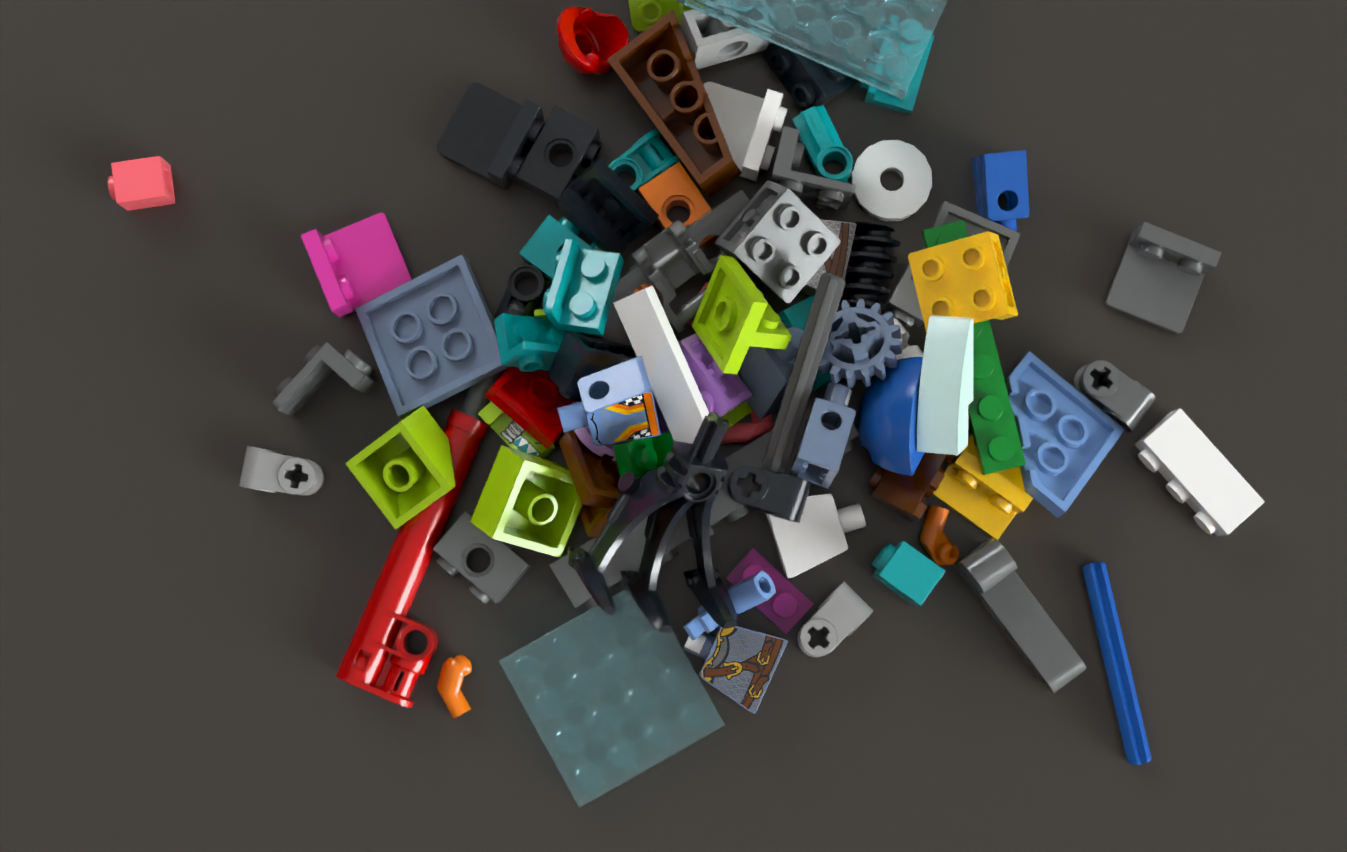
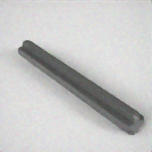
[762,273,846,473]

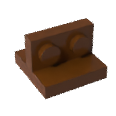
[559,431,621,538]

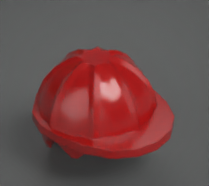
[557,7,630,75]

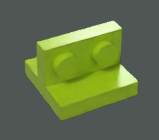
[691,255,792,374]

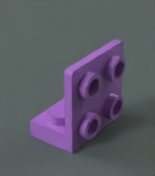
[652,333,753,433]

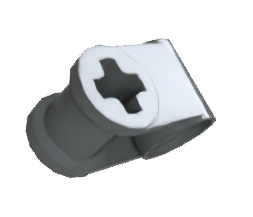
[1073,360,1156,433]

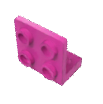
[301,213,412,318]

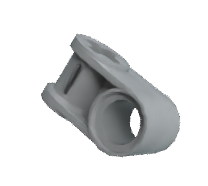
[239,446,324,496]
[797,581,874,658]

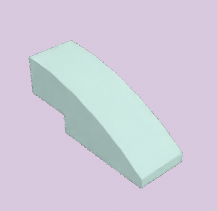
[917,315,973,456]

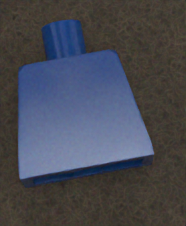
[971,150,1029,243]

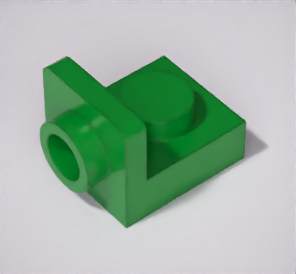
[613,431,674,479]

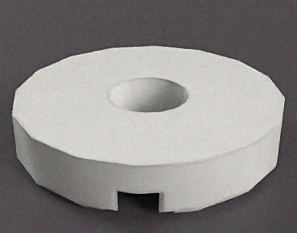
[851,140,932,221]

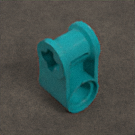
[608,128,682,195]

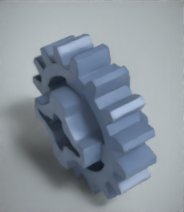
[819,299,902,388]

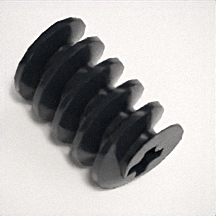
[839,221,901,311]

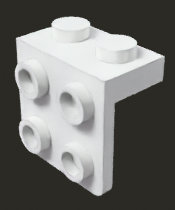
[704,82,788,181]

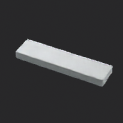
[613,285,709,444]

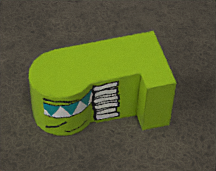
[478,402,556,458]

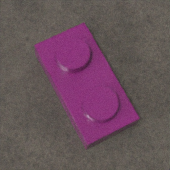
[725,548,814,634]

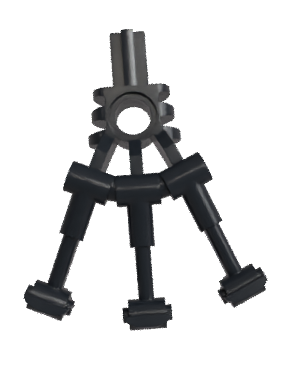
[568,412,737,633]

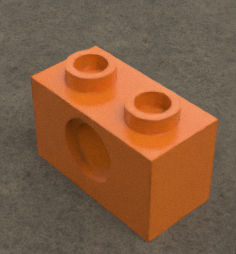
[638,162,718,251]

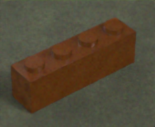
[607,10,742,198]
[867,421,970,522]

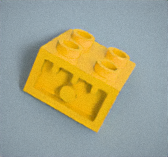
[908,231,1018,333]

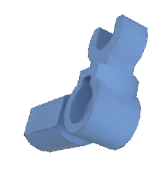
[683,570,776,641]

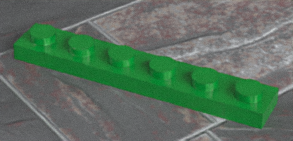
[921,220,1026,475]

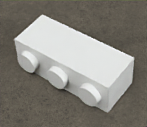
[1135,408,1265,536]

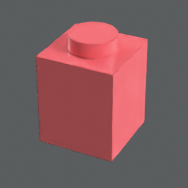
[108,156,176,211]

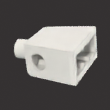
[766,494,866,579]

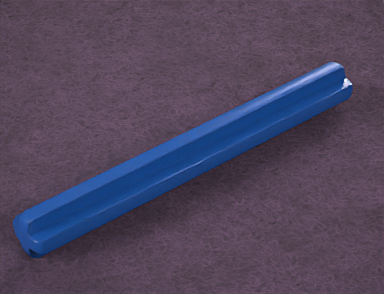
[1082,561,1152,765]

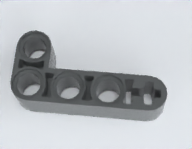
[955,538,1087,694]

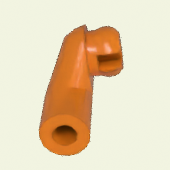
[920,505,959,566]
[437,655,472,719]

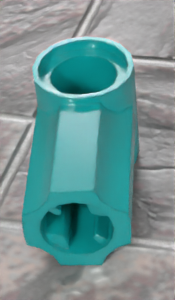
[792,105,853,183]

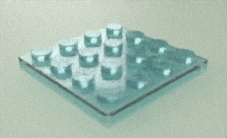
[499,590,725,808]

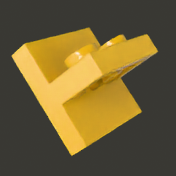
[932,432,1033,540]

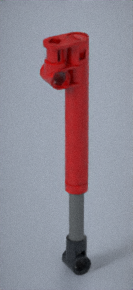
[336,265,547,708]

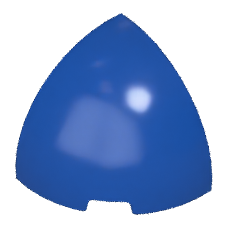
[857,357,925,476]

